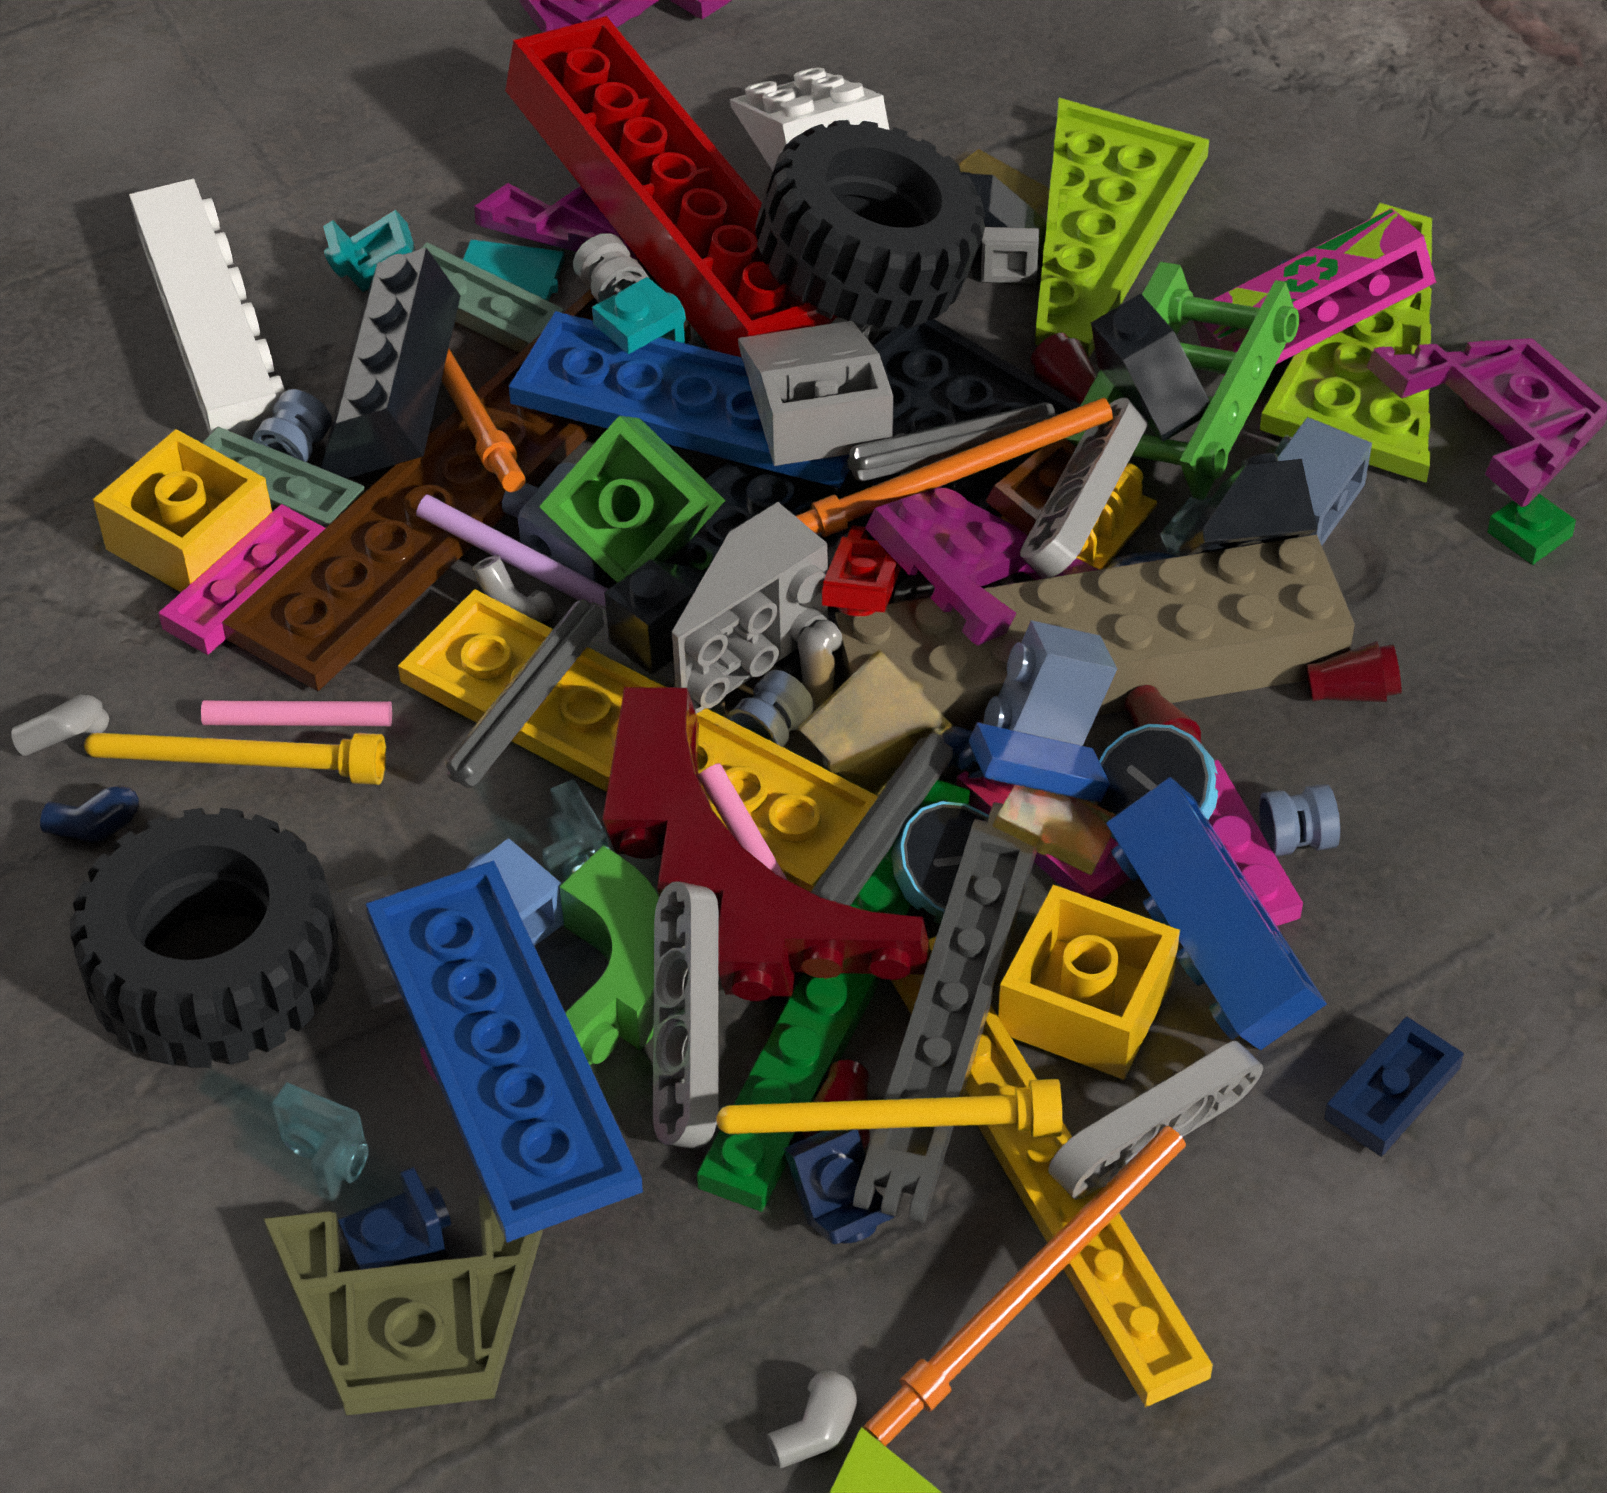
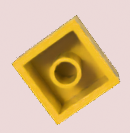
[93,429,272,592]
[998,884,1180,1080]

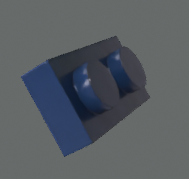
[1324,1016,1464,1157]

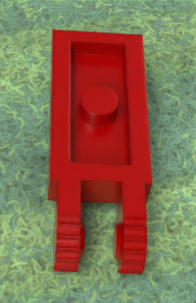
[822,525,901,616]

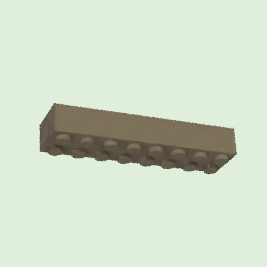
[835,534,1355,746]

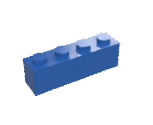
[1106,777,1327,1050]

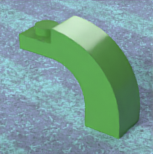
[559,845,659,1066]

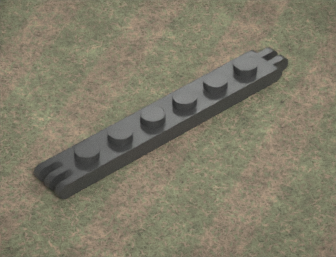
[853,802,1040,1223]

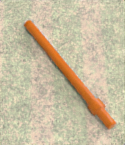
[441,349,526,492]
[795,398,1113,537]
[863,1125,1186,1446]

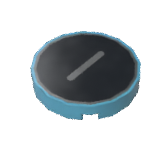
[1091,724,1218,841]
[891,801,989,925]

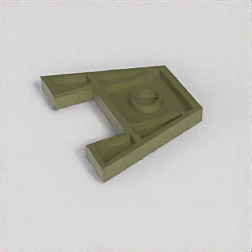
[264,1194,543,1416]

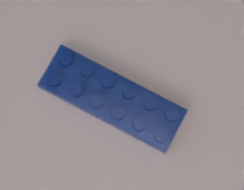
[509,311,850,488]
[366,860,643,1242]

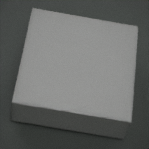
[981,227,1039,284]

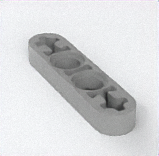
[1020,398,1148,579]
[653,881,719,1149]
[1048,1041,1263,1199]

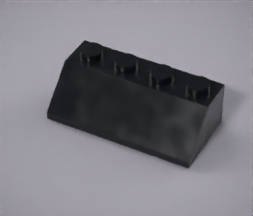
[320,248,461,479]

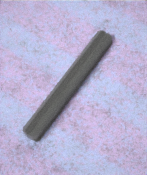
[847,403,1059,482]
[445,599,604,788]
[811,733,953,906]

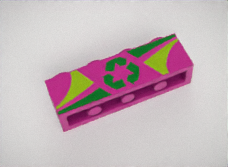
[1193,208,1436,376]

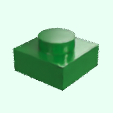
[1487,494,1576,565]

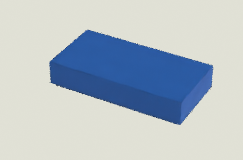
[969,723,1110,802]

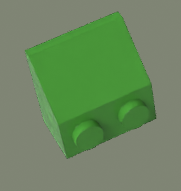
[539,416,725,583]

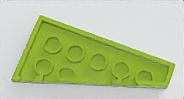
[1035,98,1209,358]
[1260,203,1432,483]

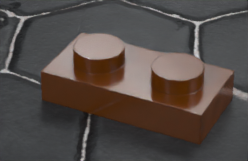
[986,438,1076,536]

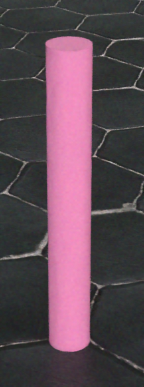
[201,700,392,726]
[698,763,787,880]

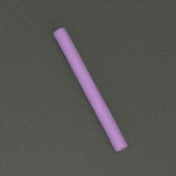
[416,494,608,615]

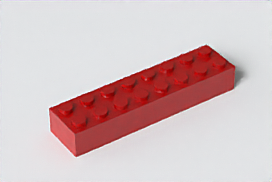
[505,16,837,358]

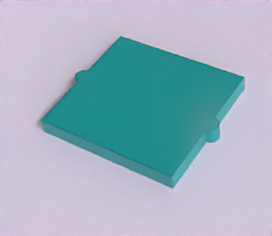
[463,239,565,302]

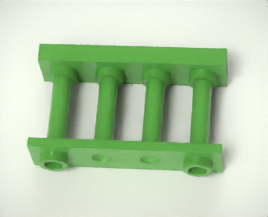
[1066,262,1299,500]

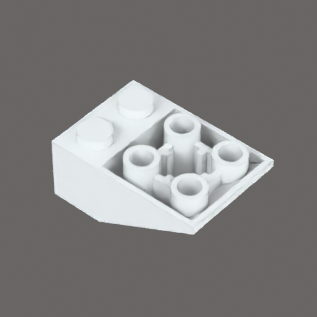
[730,68,889,171]

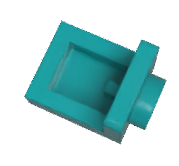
[323,210,416,292]
[592,277,686,355]

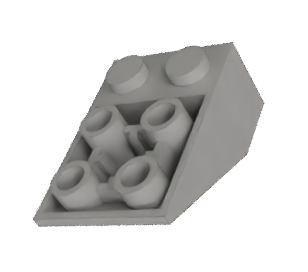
[738,321,893,466]
[672,502,828,714]

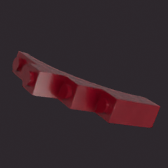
[603,687,931,1001]

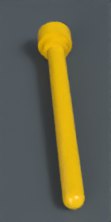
[84,733,386,785]
[716,1079,1062,1138]

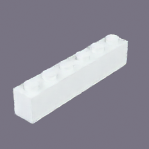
[129,179,285,440]

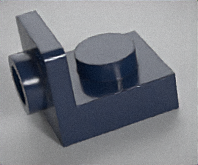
[784,1130,895,1244]
[338,1167,451,1270]

